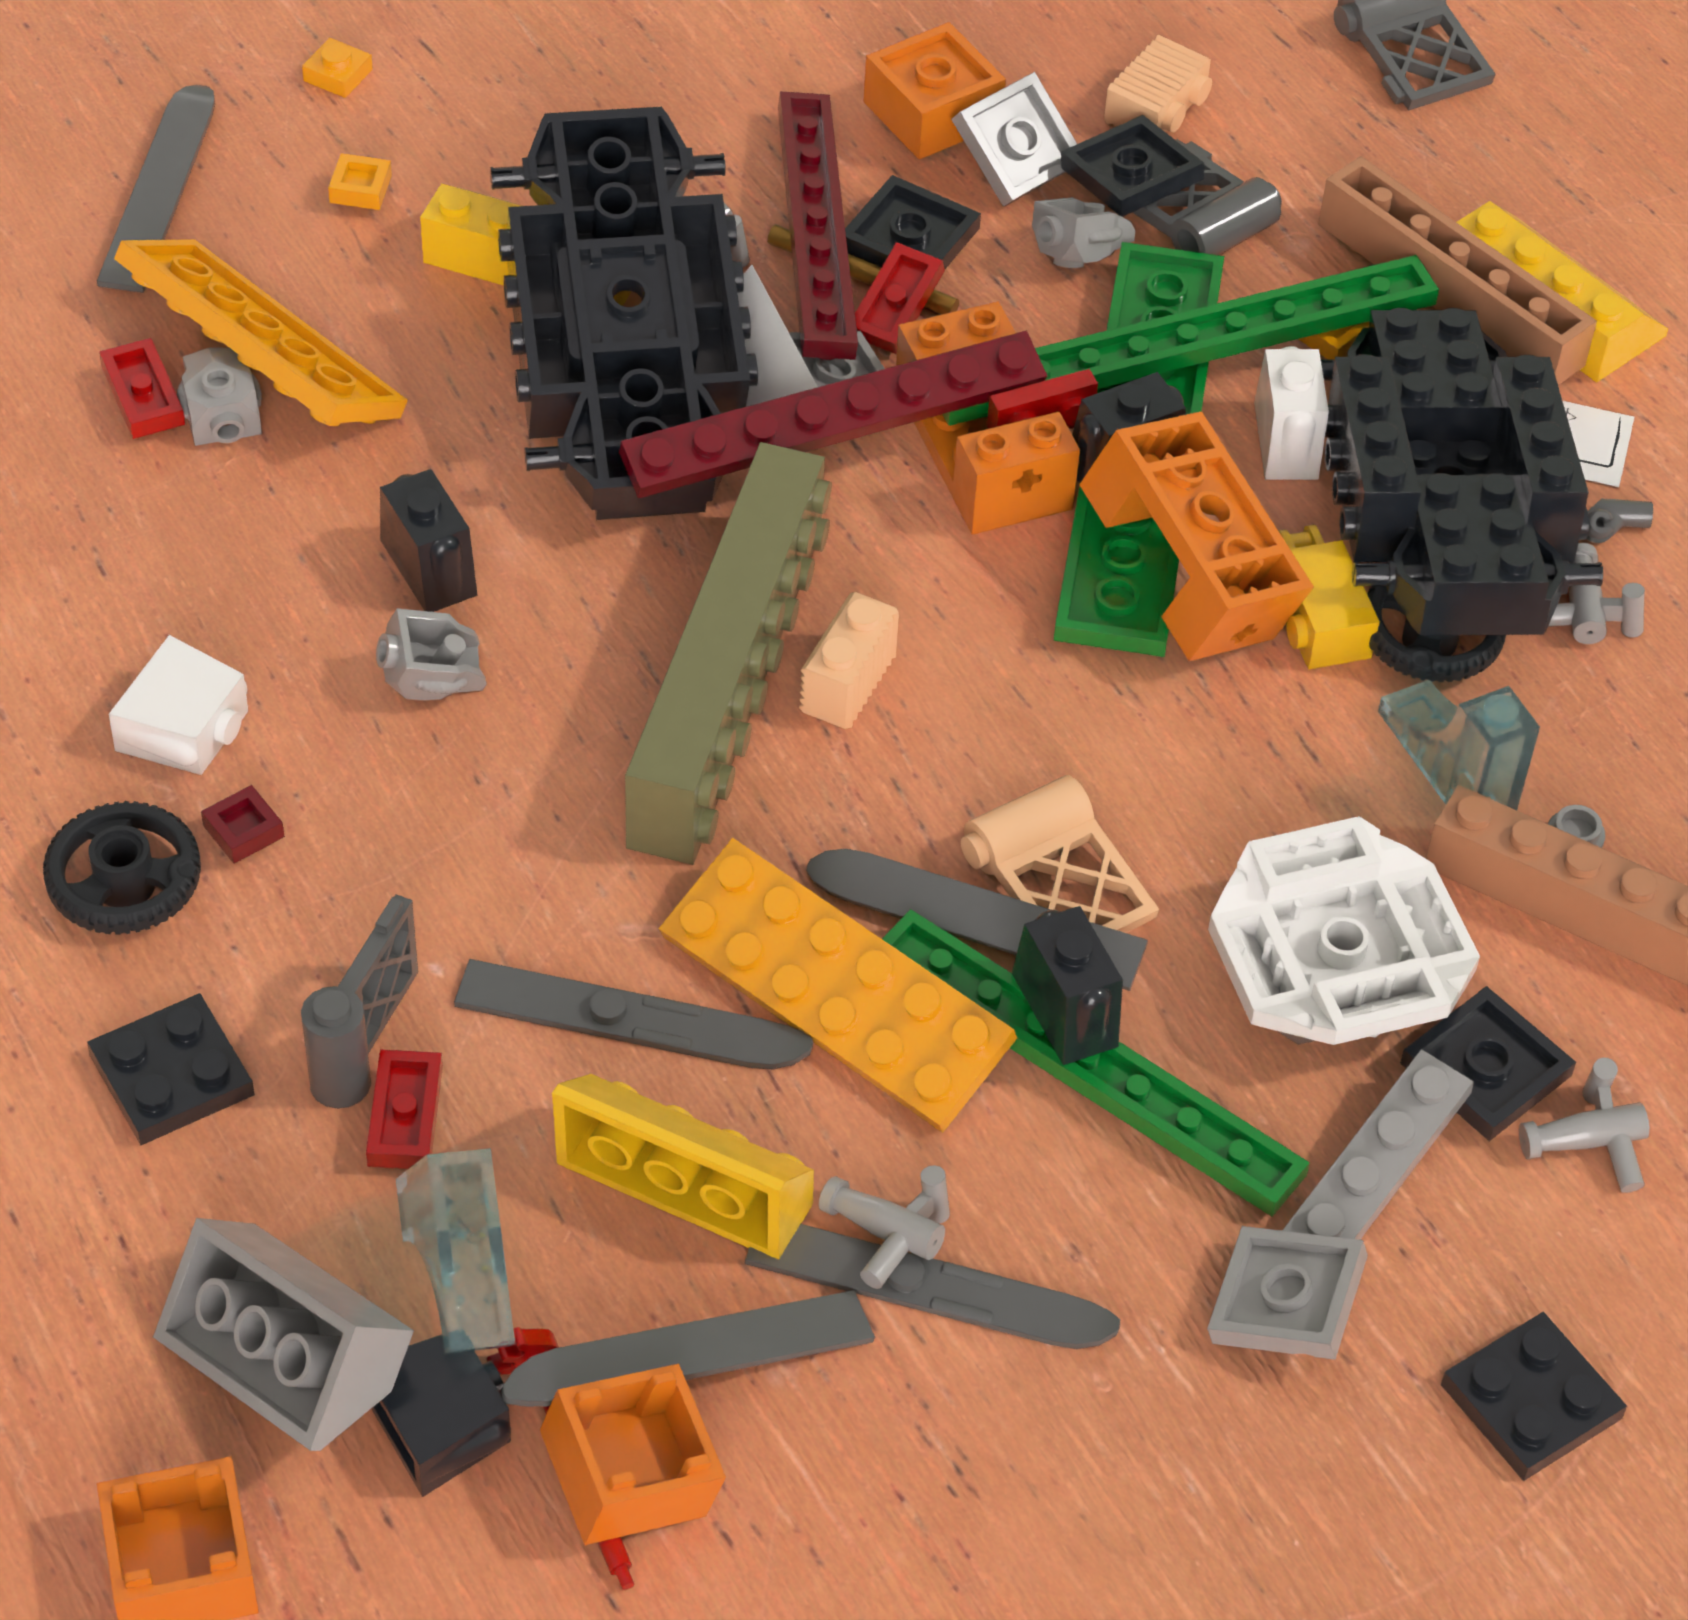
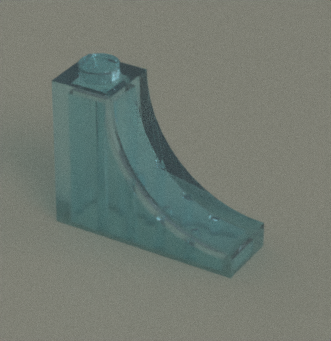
[1378,679,1540,810]
[396,1148,515,1354]

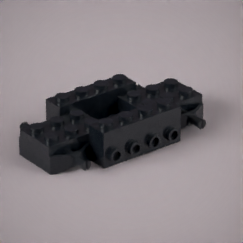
[490,106,758,520]
[1321,308,1603,635]

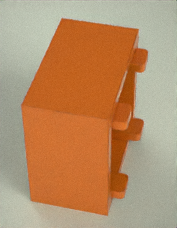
[863,22,1006,160]
[540,1363,726,1545]
[96,1456,259,1620]

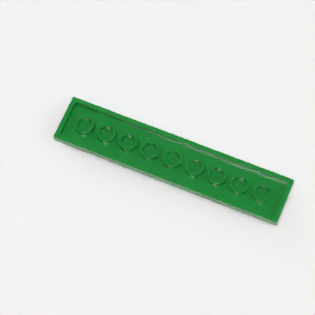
[1053,242,1225,657]

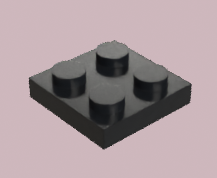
[1061,115,1204,217]
[845,175,981,270]
[1400,986,1576,1142]
[87,993,255,1145]
[1441,1312,1627,1481]

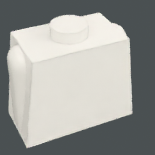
[1254,346,1329,480]
[109,635,248,775]

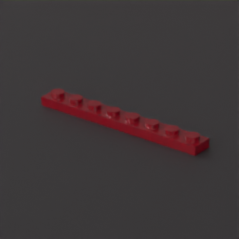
[778,91,858,360]
[619,330,1047,499]

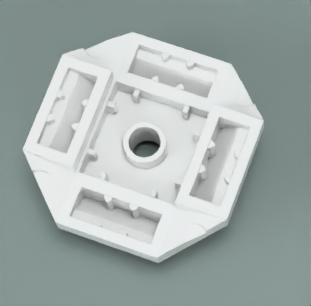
[1208,816,1480,1045]

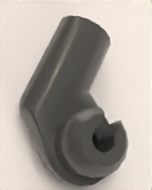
[1586,498,1653,543]

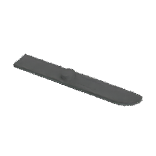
[97,85,215,293]
[806,849,1148,991]
[454,959,813,1069]
[745,1224,1120,1349]
[501,1290,875,1407]

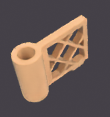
[961,775,1159,933]

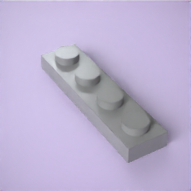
[1282,1049,1474,1240]

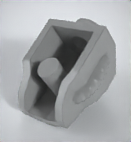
[1032,197,1136,268]
[177,348,262,446]
[376,608,487,701]

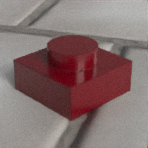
[201,785,285,864]

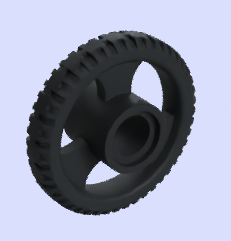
[1367,586,1506,683]
[43,801,201,935]

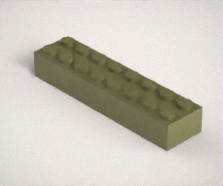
[625,442,832,865]

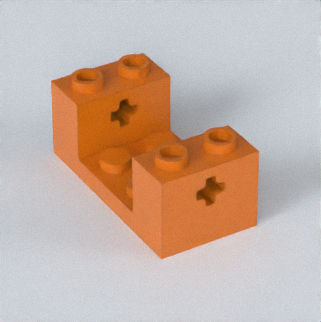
[896,301,1080,535]
[1079,411,1314,661]

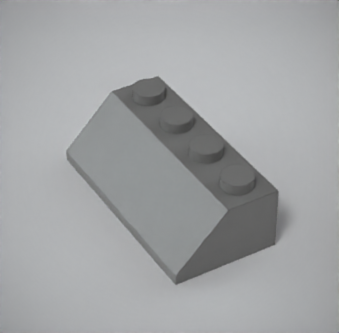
[153,1218,414,1451]

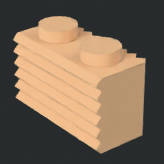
[1104,35,1212,133]
[799,592,899,729]

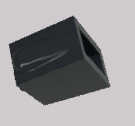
[1072,372,1186,484]
[380,469,478,612]
[1012,906,1123,1065]
[371,1328,511,1497]

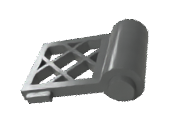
[1334,0,1496,111]
[1132,139,1282,255]
[301,894,418,1109]

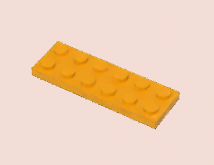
[114,239,408,426]
[658,837,1017,1133]

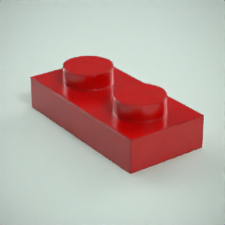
[855,242,945,355]
[99,338,185,439]
[987,369,1098,429]
[366,1049,443,1170]

